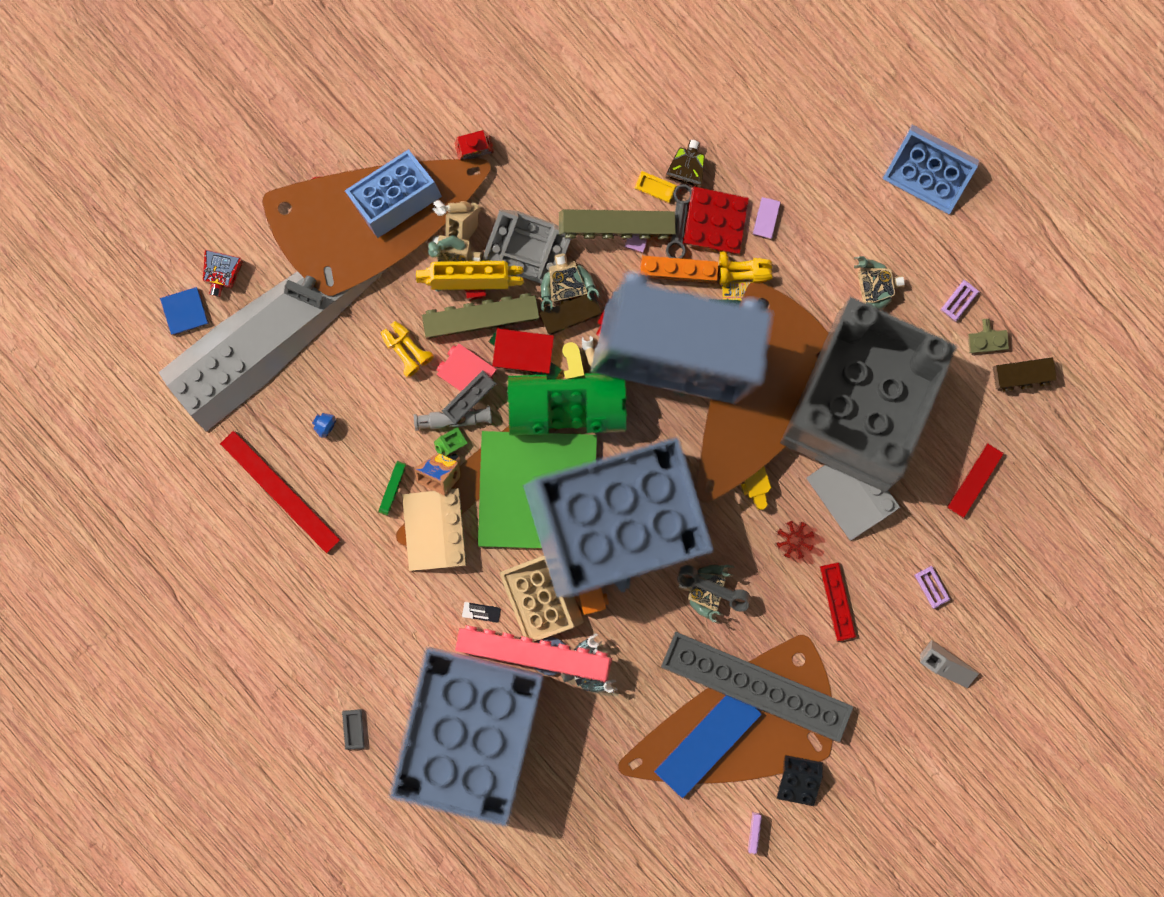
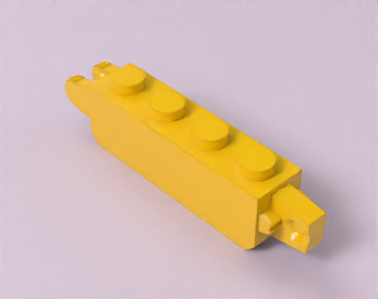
[416,261,524,290]
[741,466,771,510]

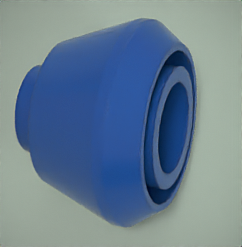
[312,413,337,438]

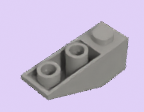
[920,640,979,688]

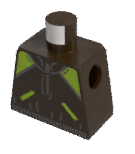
[665,140,705,188]

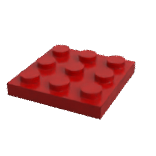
[683,187,749,254]

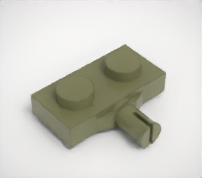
[968,318,1009,353]

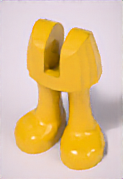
[719,252,773,285]
[380,321,435,378]

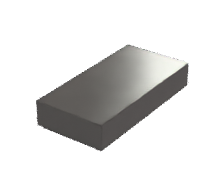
[342,709,365,750]

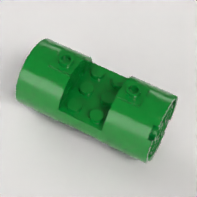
[508,373,626,435]

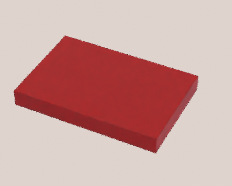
[492,328,554,374]

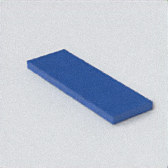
[654,695,761,798]

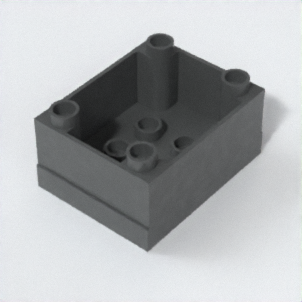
[780,296,957,492]

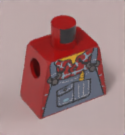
[454,130,494,160]
[203,250,243,297]

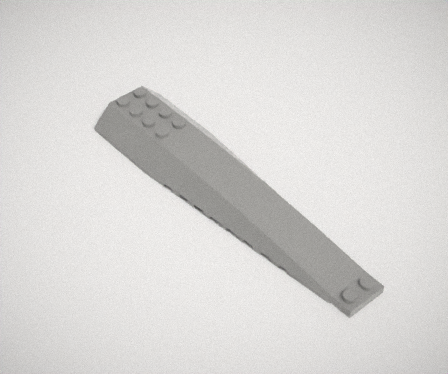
[158,266,391,432]

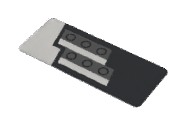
[462,602,501,623]

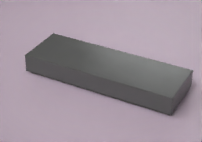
[442,370,496,424]

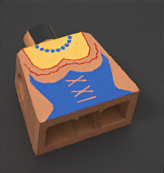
[414,454,461,496]

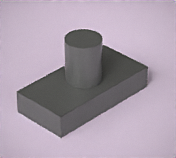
[284,276,323,308]

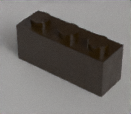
[540,291,602,335]
[993,357,1057,392]

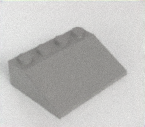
[806,465,900,541]

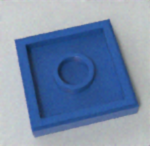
[160,287,209,335]

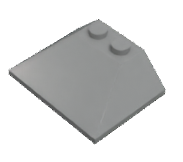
[481,210,571,283]

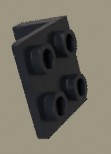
[777,755,823,806]

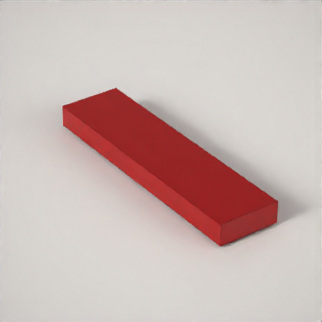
[947,443,1004,518]
[819,562,856,641]

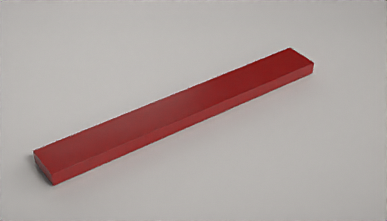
[220,430,340,554]

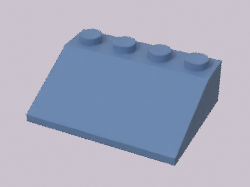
[883,124,979,215]
[345,149,442,238]

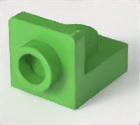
[434,427,467,457]

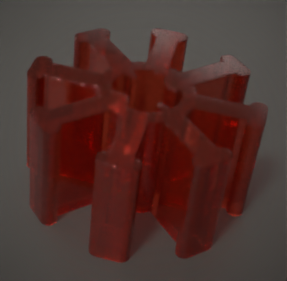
[775,521,814,559]

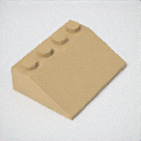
[402,488,467,571]
[500,556,584,642]

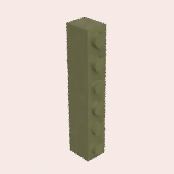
[559,209,675,240]
[422,293,539,339]

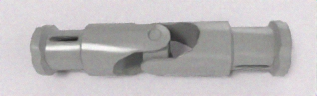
[414,406,492,431]

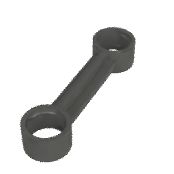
[666,184,692,259]
[677,565,751,612]

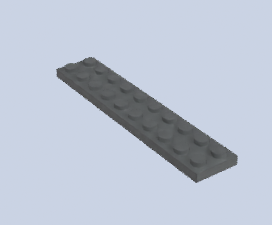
[660,632,854,743]

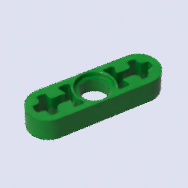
[378,461,406,516]

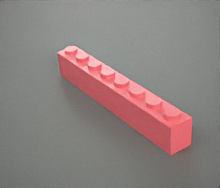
[455,625,612,681]

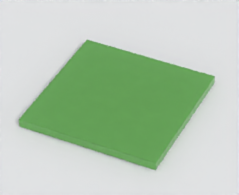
[478,431,597,548]

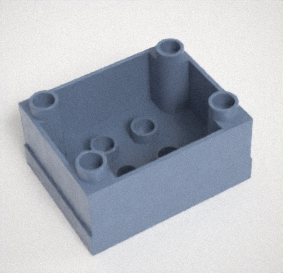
[591,272,772,404]
[523,437,713,597]
[389,647,543,826]

